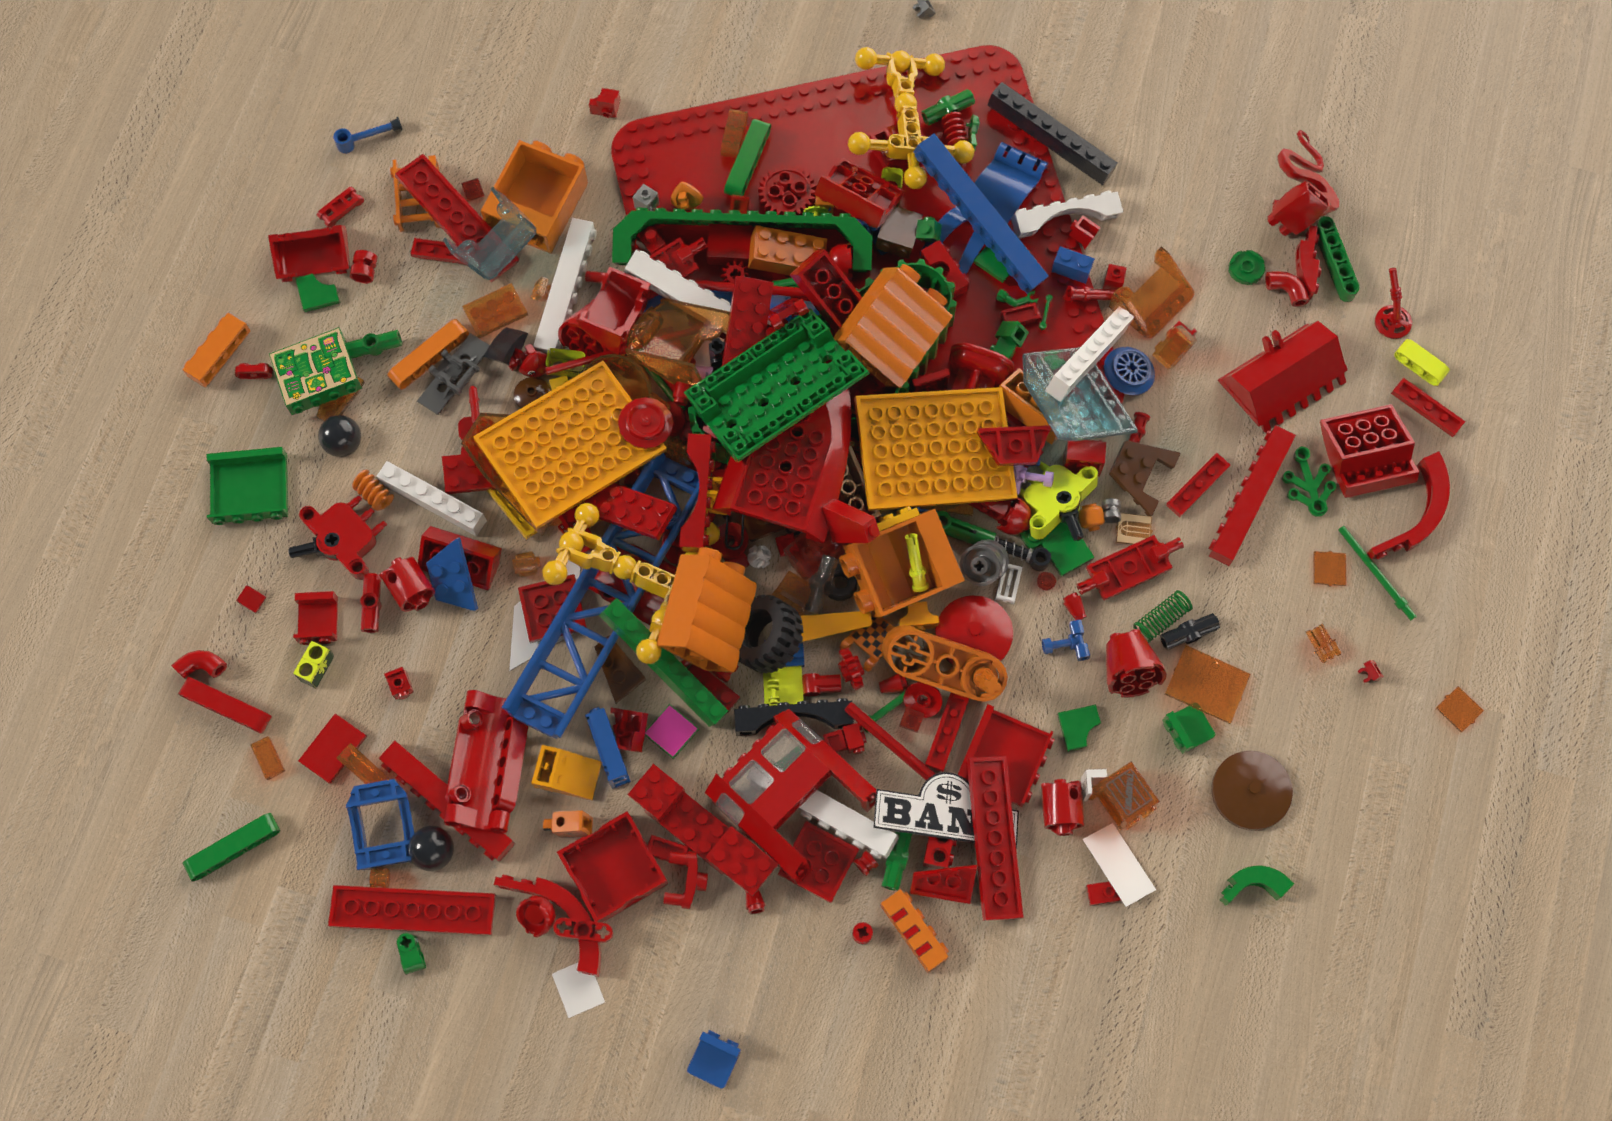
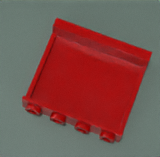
[957,704,1055,807]

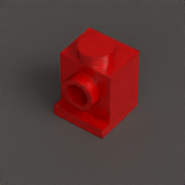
[384,666,414,700]
[842,723,867,755]

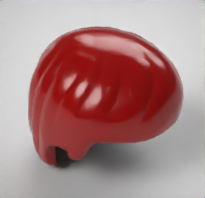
[516,895,556,937]

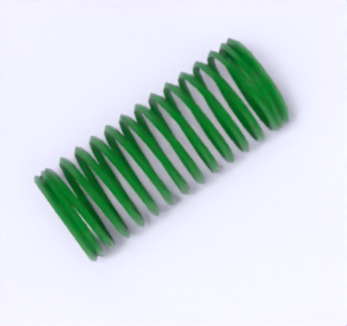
[1133,590,1193,643]

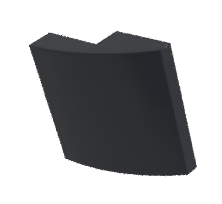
[484,327,528,365]

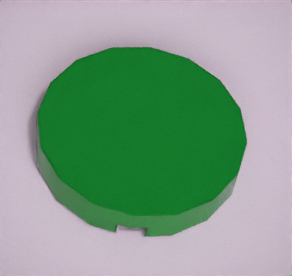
[1228,250,1266,285]

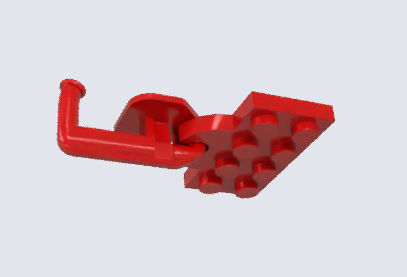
[442,386,507,494]

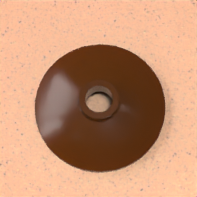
[514,377,551,408]

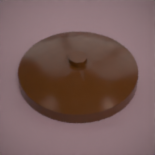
[1211,751,1293,831]

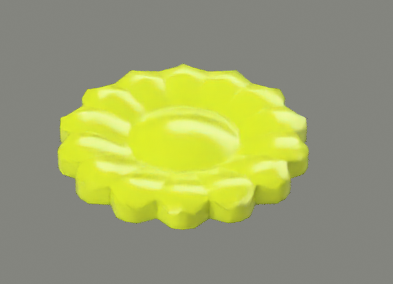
[803,206,829,216]

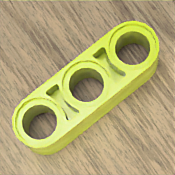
[1394,339,1450,386]

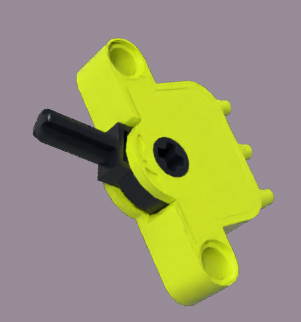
[1017,461,1098,541]

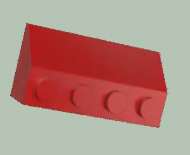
[418,526,502,590]

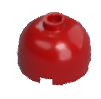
[829,243,852,280]
[996,498,1032,535]

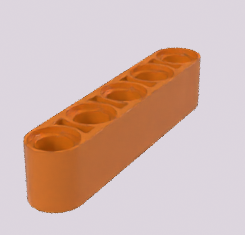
[387,319,469,390]

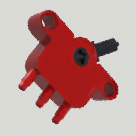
[288,495,387,580]

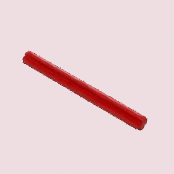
[845,702,936,780]

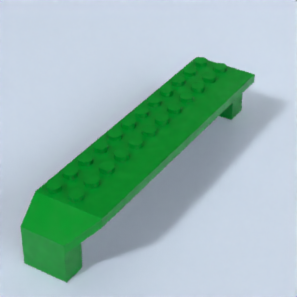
[612,207,872,273]

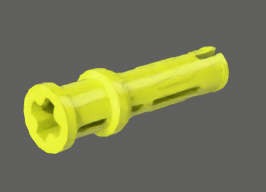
[905,533,929,592]

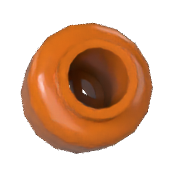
[1079,503,1105,532]

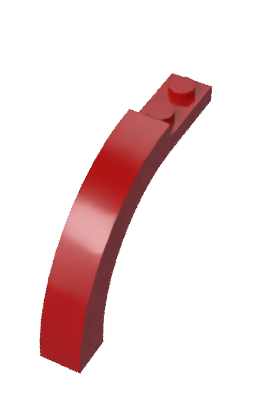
[1367,451,1450,560]
[494,875,601,977]

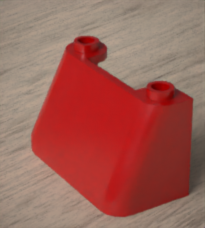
[268,225,351,282]
[576,267,651,355]

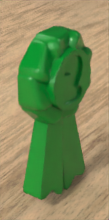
[966,114,979,150]

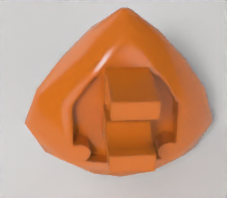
[671,182,703,210]

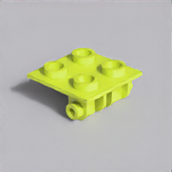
[763,666,804,706]

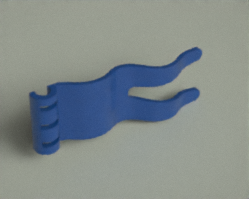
[920,142,1048,275]

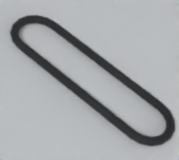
[725,514,745,550]

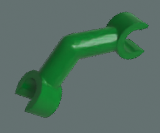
[996,289,1038,307]

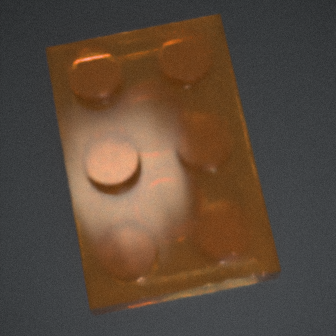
[462,283,528,338]

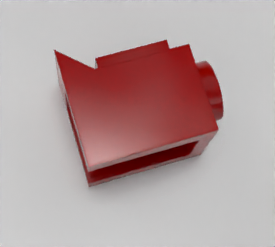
[1069,216,1101,250]

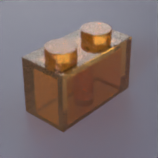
[1152,325,1197,369]

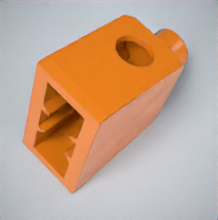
[543,810,593,837]

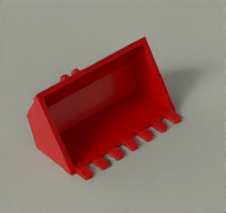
[1218,321,1348,433]

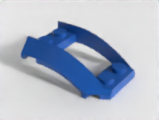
[346,779,415,870]

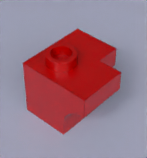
[589,88,621,118]

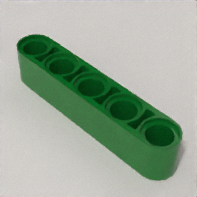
[724,119,771,196]
[1316,216,1360,302]
[182,813,281,882]

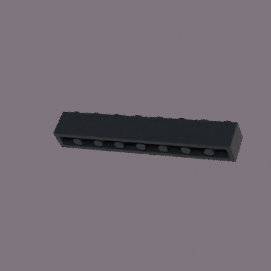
[988,82,1118,186]

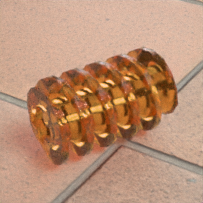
[664,436,695,467]

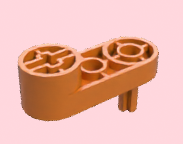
[882,625,1008,702]

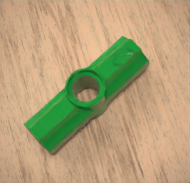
[921,89,975,126]
[346,330,402,359]
[881,831,912,891]

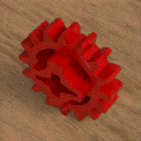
[838,648,865,690]

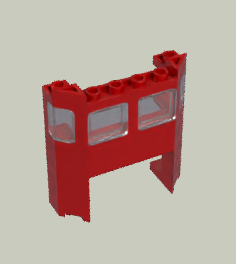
[705,709,876,884]

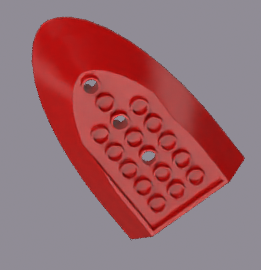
[712,360,851,543]

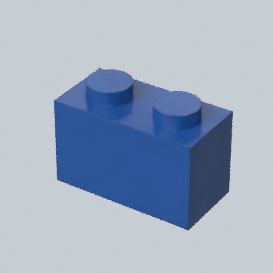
[1051,246,1095,284]

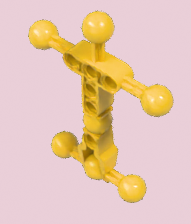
[848,47,975,189]

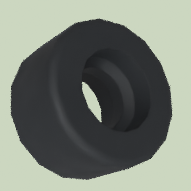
[823,564,857,601]

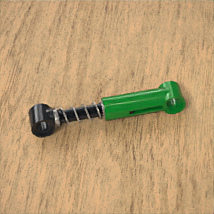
[937,511,1051,572]

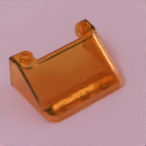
[1109,246,1194,338]

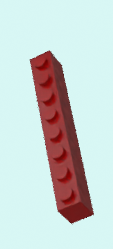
[1208,425,1296,566]
[379,740,515,862]

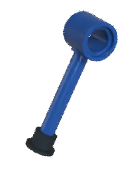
[333,116,403,153]

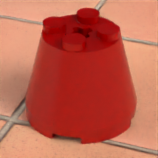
[558,299,608,365]
[1106,629,1167,698]

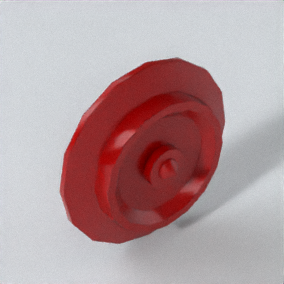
[618,397,673,449]

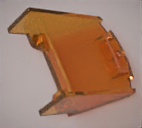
[625,298,730,385]

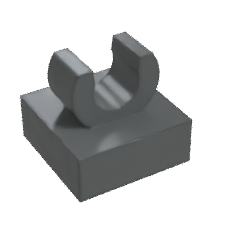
[913,0,936,19]

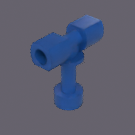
[1042,620,1090,661]

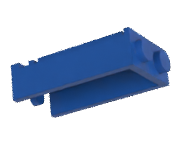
[585,707,631,789]

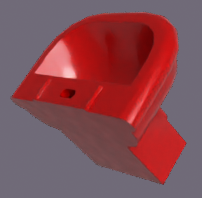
[949,342,1015,390]

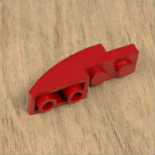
[1295,225,1322,300]

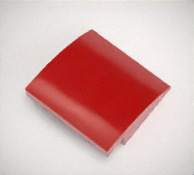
[1320,404,1419,498]

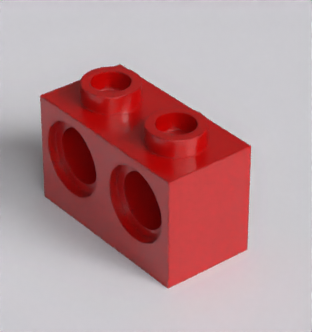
[923,836,957,869]

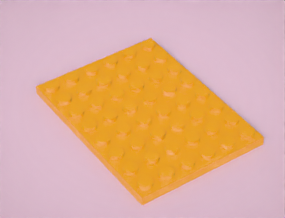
[473,361,667,529]
[854,387,1018,511]

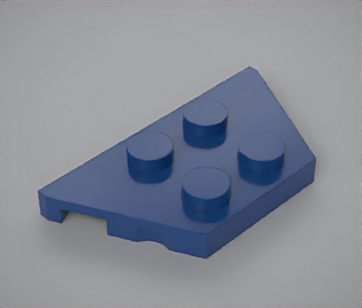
[426,537,478,611]

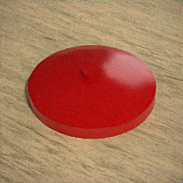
[935,595,1013,665]

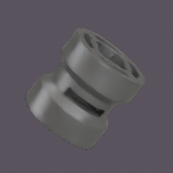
[1102,499,1121,524]

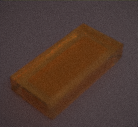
[250,736,286,780]

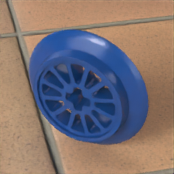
[1104,347,1155,395]

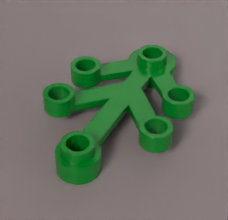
[1282,446,1336,517]

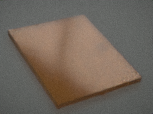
[1164,645,1251,724]

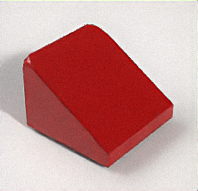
[236,585,267,613]

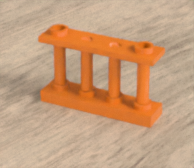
[390,155,441,232]

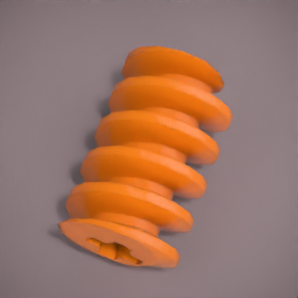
[352,469,394,511]

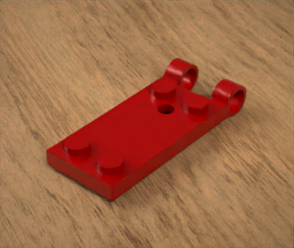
[767,297,809,331]

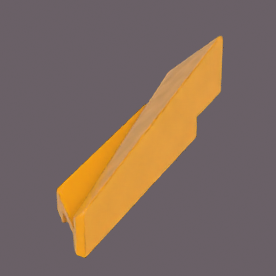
[801,611,872,642]

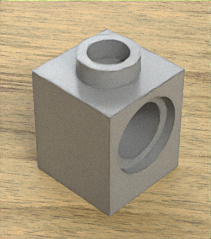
[633,184,660,211]

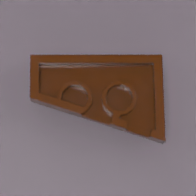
[594,635,646,704]

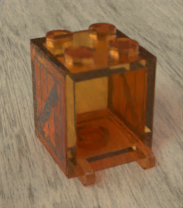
[1088,761,1160,830]

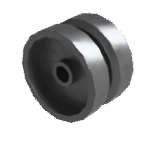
[960,539,1009,586]

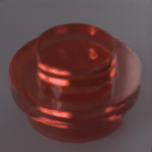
[1037,572,1056,591]

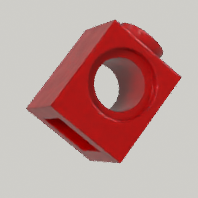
[1103,264,1127,290]

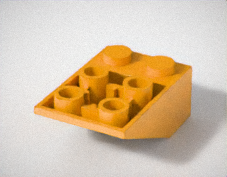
[531,745,602,800]

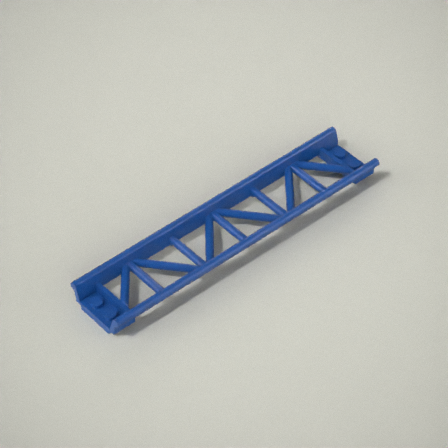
[502,453,712,739]

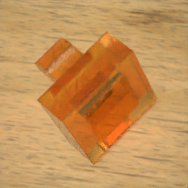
[531,277,552,300]

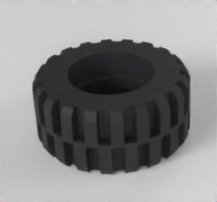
[738,595,803,673]

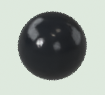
[318,415,361,457]
[408,826,454,871]

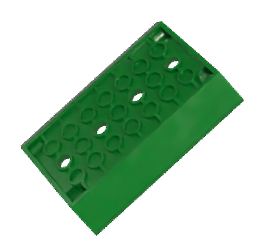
[684,308,870,462]

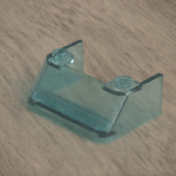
[443,187,536,280]

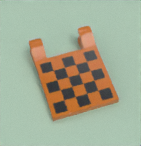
[840,616,894,672]

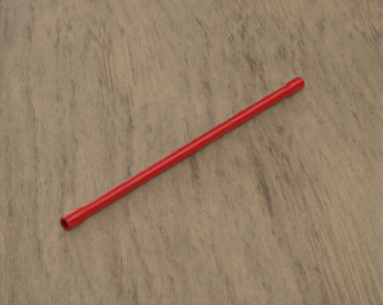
[585,271,807,298]

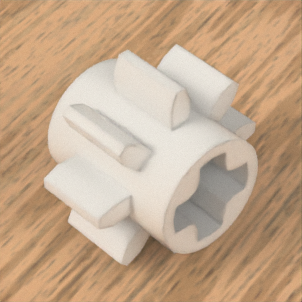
[748,545,771,569]

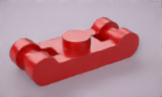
[316,186,364,228]

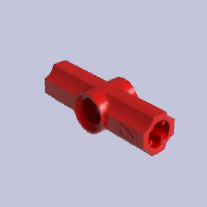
[360,573,382,633]

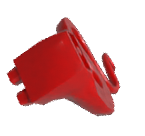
[1267,130,1339,236]

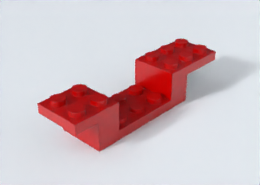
[627,763,778,897]

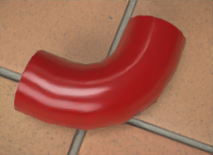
[1265,271,1310,307]
[171,650,227,679]

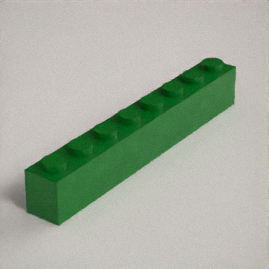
[599,598,728,727]

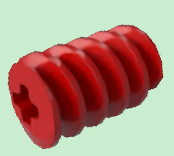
[941,112,968,146]

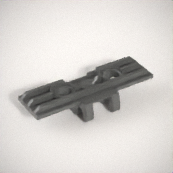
[417,333,490,415]

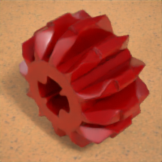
[720,260,751,283]

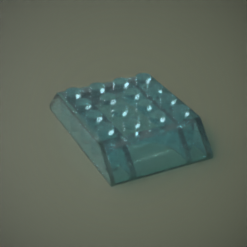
[1022,347,1138,441]

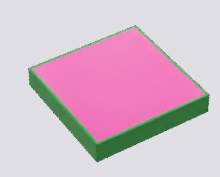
[645,704,699,760]

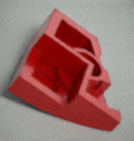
[610,707,648,753]

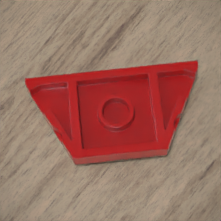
[977,425,1051,466]

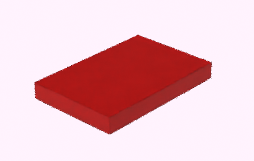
[298,713,367,784]

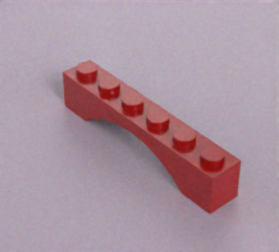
[679,434,716,552]

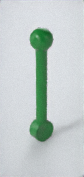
[1039,294,1053,330]

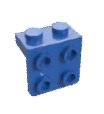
[687,1030,741,1089]

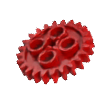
[758,164,816,215]

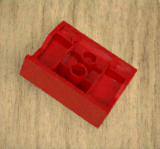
[814,158,905,229]

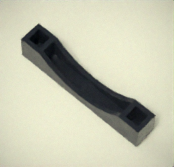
[734,698,854,736]

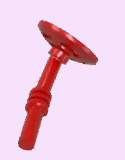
[1375,267,1412,339]

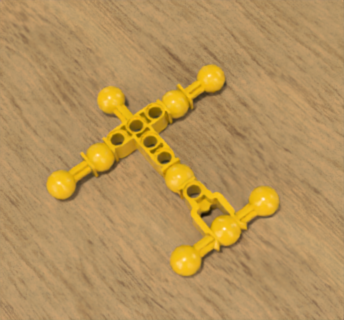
[542,503,720,664]

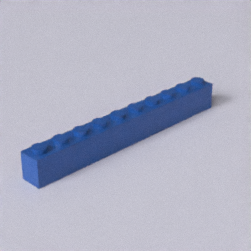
[913,133,1049,294]

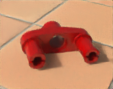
[663,851,708,909]

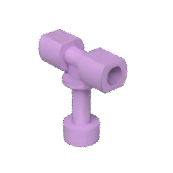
[1013,465,1054,494]

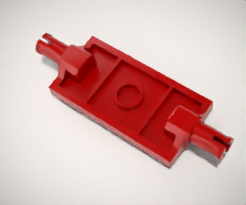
[623,237,708,301]
[1076,535,1184,601]

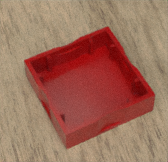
[557,811,669,923]

